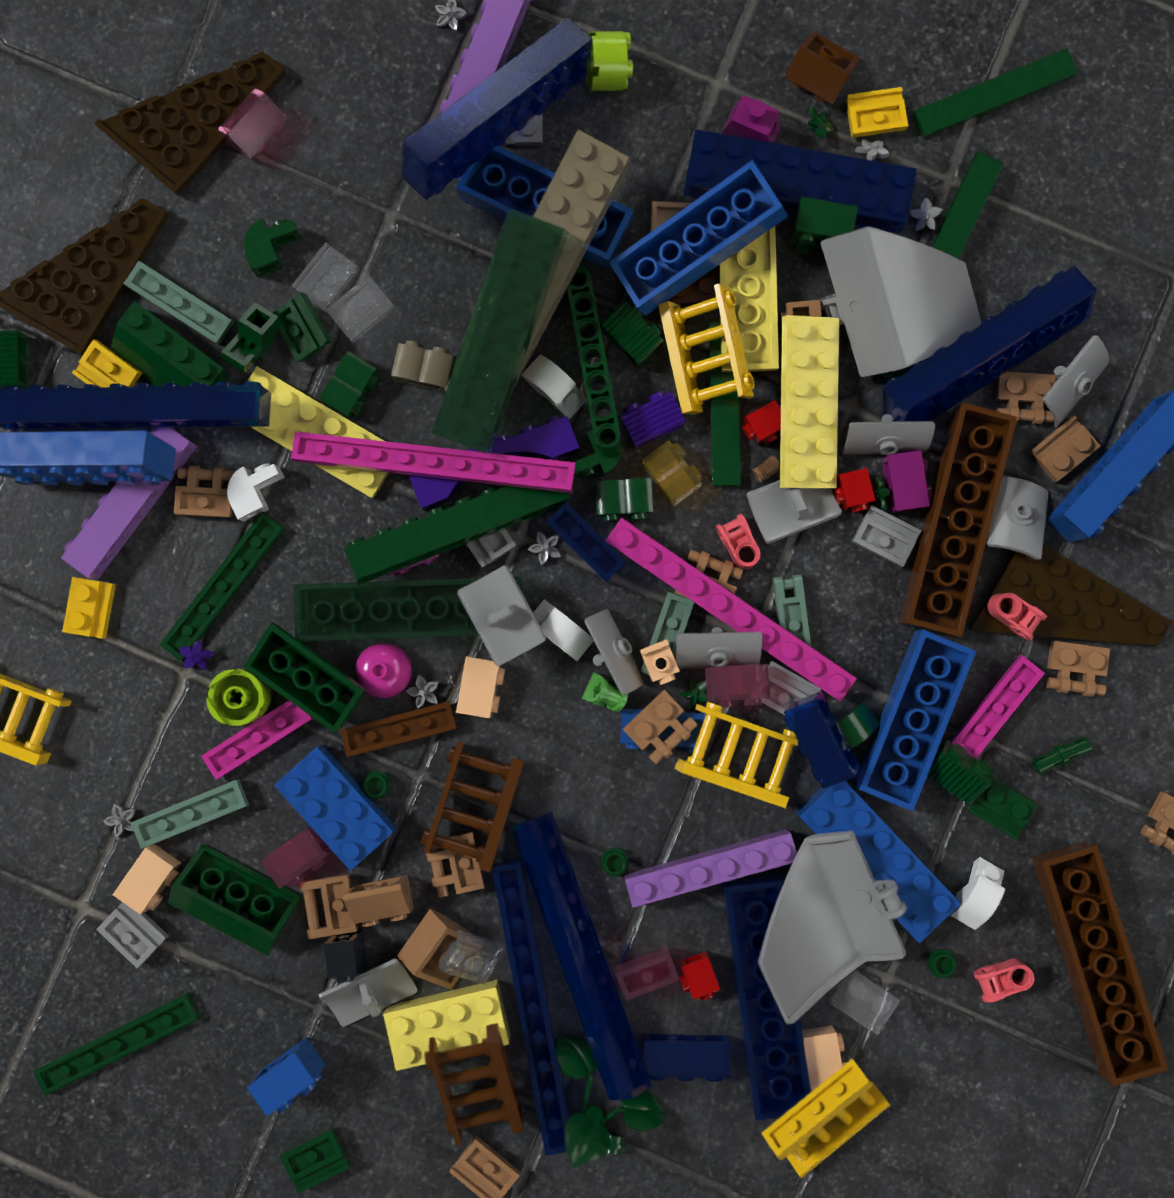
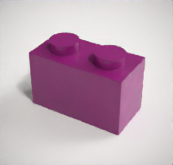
[882,450,932,514]

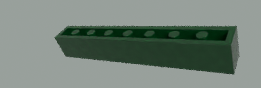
[344,486,571,585]

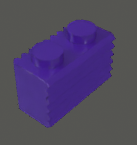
[620,391,686,449]

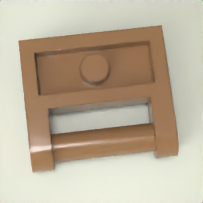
[299,873,358,939]

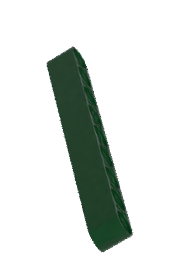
[878,150,1003,384]

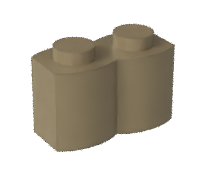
[391,341,455,392]

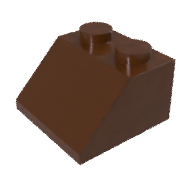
[785,31,861,104]

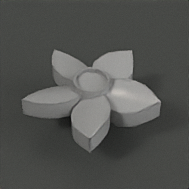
[435,0,467,32]
[855,138,889,161]
[910,198,943,232]
[528,531,561,565]
[406,674,439,709]
[103,803,136,838]

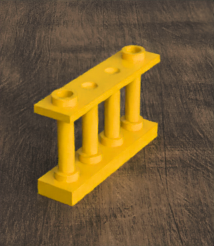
[658,284,754,415]
[0,673,72,766]
[674,702,808,808]
[762,1059,890,1178]

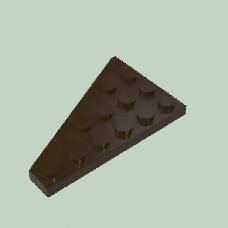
[94,51,287,196]
[0,198,169,356]
[969,544,1173,646]

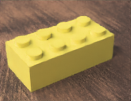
[383,980,511,1071]

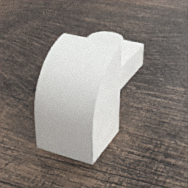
[522,355,587,419]
[227,463,285,522]
[533,599,594,661]
[950,857,1005,930]

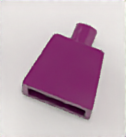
[721,96,780,155]

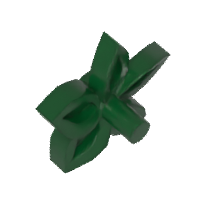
[807,106,834,139]
[871,476,890,510]
[679,677,711,711]

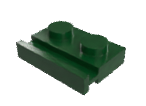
[273,292,332,363]
[965,778,1037,840]
[280,1127,351,1194]

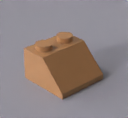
[343,875,414,927]
[397,909,484,990]

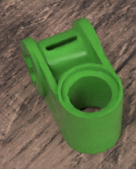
[582,672,628,712]

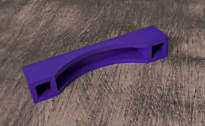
[409,415,580,511]

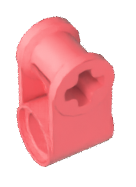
[715,513,760,570]
[987,593,1047,641]
[973,958,1034,1003]

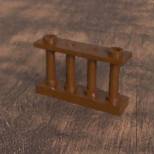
[421,741,524,872]
[425,1023,524,1146]

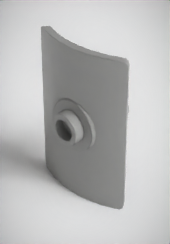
[1043,336,1109,428]
[842,414,935,455]
[987,477,1048,560]
[747,480,842,544]
[457,565,546,666]
[584,609,646,695]
[676,627,762,670]
[319,959,418,1027]

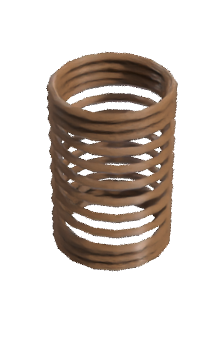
[753,455,780,483]

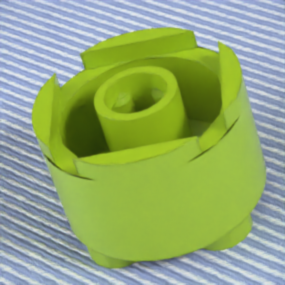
[585,31,633,91]
[206,669,272,726]

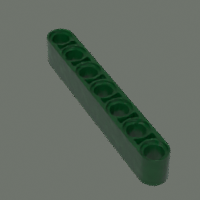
[567,266,622,457]

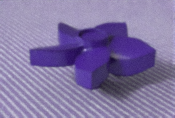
[179,640,214,671]

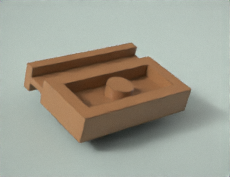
[1029,415,1100,483]
[449,1135,520,1198]

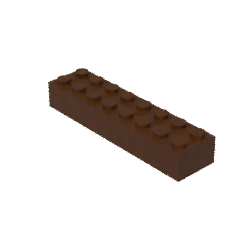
[899,402,1017,638]
[1032,841,1168,1087]

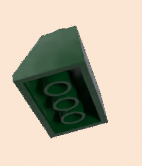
[110,301,232,419]
[243,622,366,734]
[168,844,302,956]

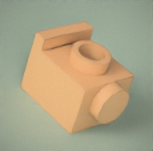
[639,639,679,685]

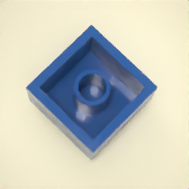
[247,1037,326,1116]

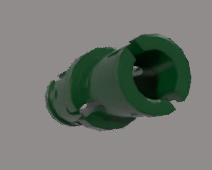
[1031,736,1092,776]

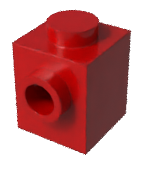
[742,400,781,445]
[834,468,876,513]
[679,951,720,1000]

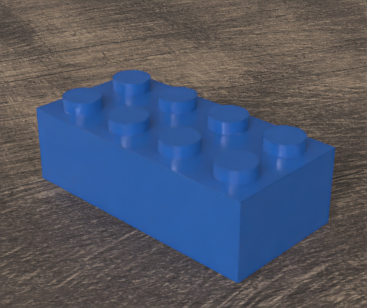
[274,745,398,871]

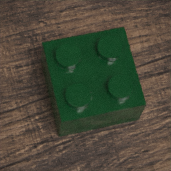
[788,197,858,257]

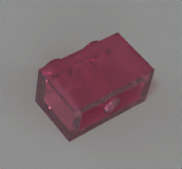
[218,89,287,159]
[705,664,771,707]
[260,826,331,889]
[615,946,680,1001]

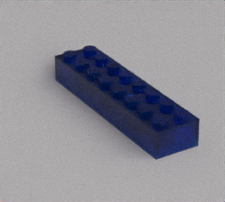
[402,17,592,200]
[683,129,917,234]
[883,265,1097,422]
[721,875,811,1121]

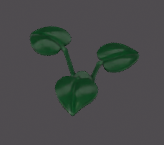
[555,1035,666,1168]

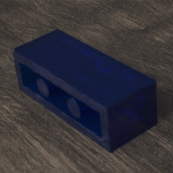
[546,502,626,584]
[784,691,860,789]
[642,1034,730,1082]

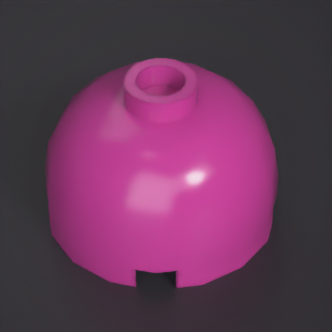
[355,642,412,699]

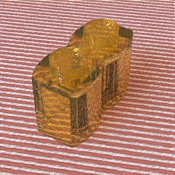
[641,440,703,507]

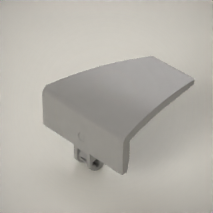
[819,227,983,377]
[758,831,907,1024]

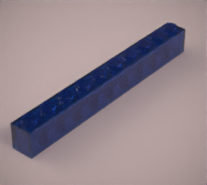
[0,381,271,430]
[511,812,652,1101]
[492,857,570,1156]

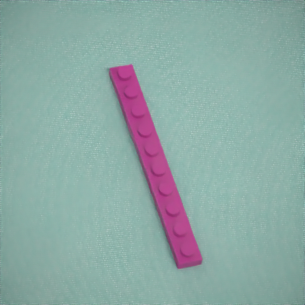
[291,431,576,493]
[606,518,857,701]

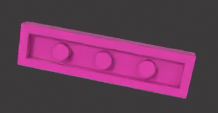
[950,655,1045,759]
[201,700,314,780]

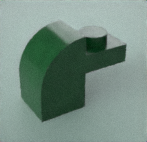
[244,219,302,277]
[221,302,279,373]
[574,430,622,479]
[809,701,880,762]

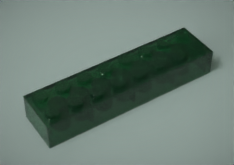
[432,208,569,453]
[294,577,524,642]

